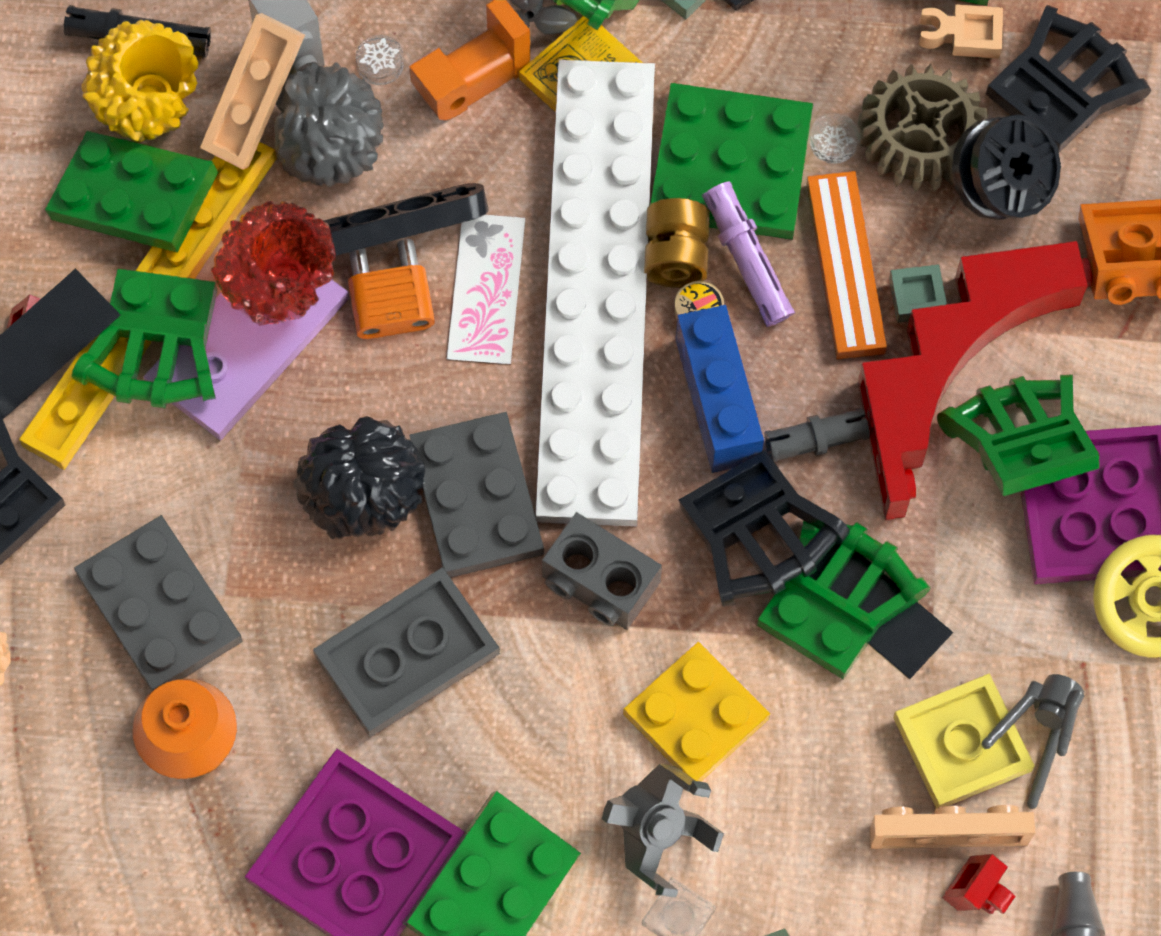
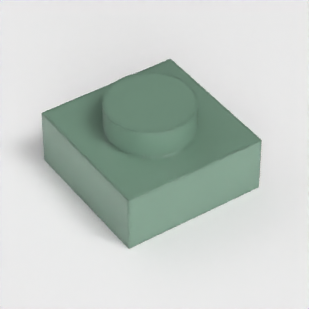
[889,264,947,323]

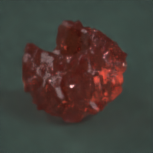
[211,201,336,326]

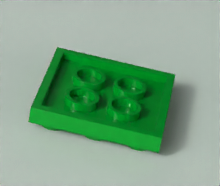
[650,83,813,240]

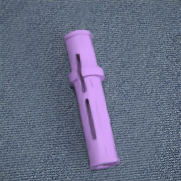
[702,181,795,327]

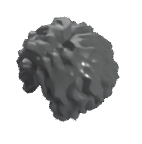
[274,62,384,187]

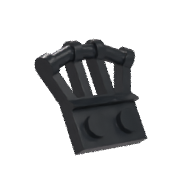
[986,5,1151,152]
[0,414,66,565]
[678,450,850,607]

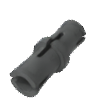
[764,408,870,462]

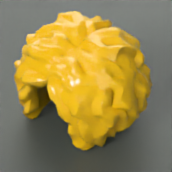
[81,20,198,143]

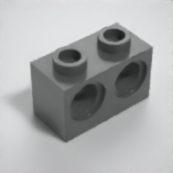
[542,512,662,630]

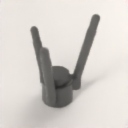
[982,674,1084,809]

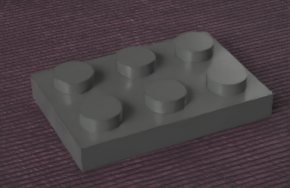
[409,411,544,578]
[74,515,243,691]
[313,567,500,738]

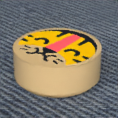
[674,281,724,320]

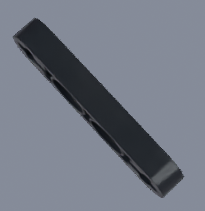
[299,183,489,260]

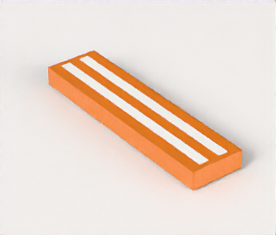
[806,171,887,360]

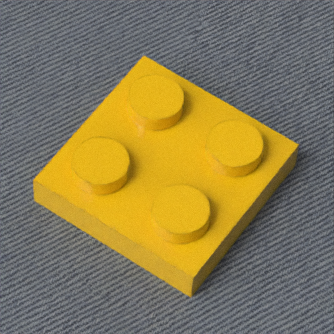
[623,641,770,782]

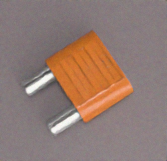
[348,239,435,339]

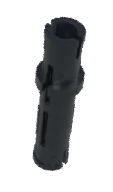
[64,5,211,58]

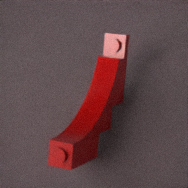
[858,241,1092,520]

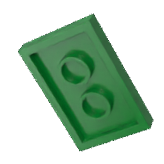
[45,131,218,253]
[403,791,581,936]

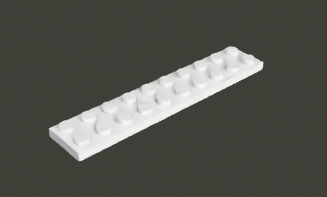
[536,60,655,527]

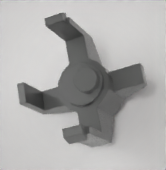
[602,764,724,897]

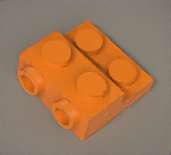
[1078,199,1161,305]

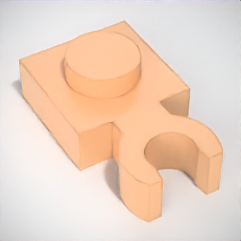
[919,4,1003,59]

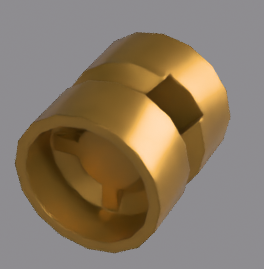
[644,198,710,288]

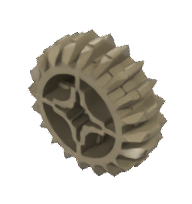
[857,63,988,192]

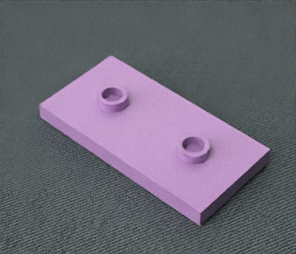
[143,236,349,441]

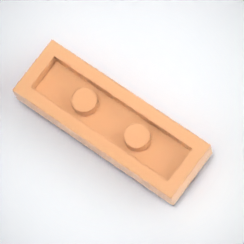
[200,13,305,169]
[869,805,1035,849]

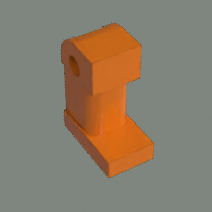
[409,0,530,121]

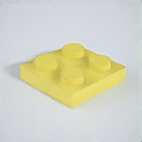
[893,673,1035,809]

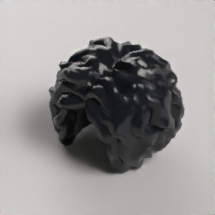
[293,416,426,539]

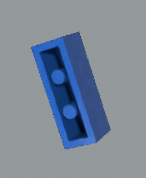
[675,305,764,473]

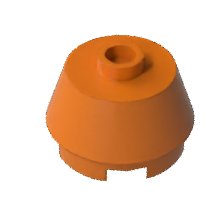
[132,679,237,779]

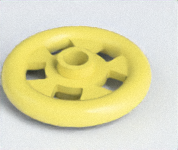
[1093,535,1161,658]

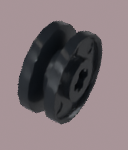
[952,114,1061,220]

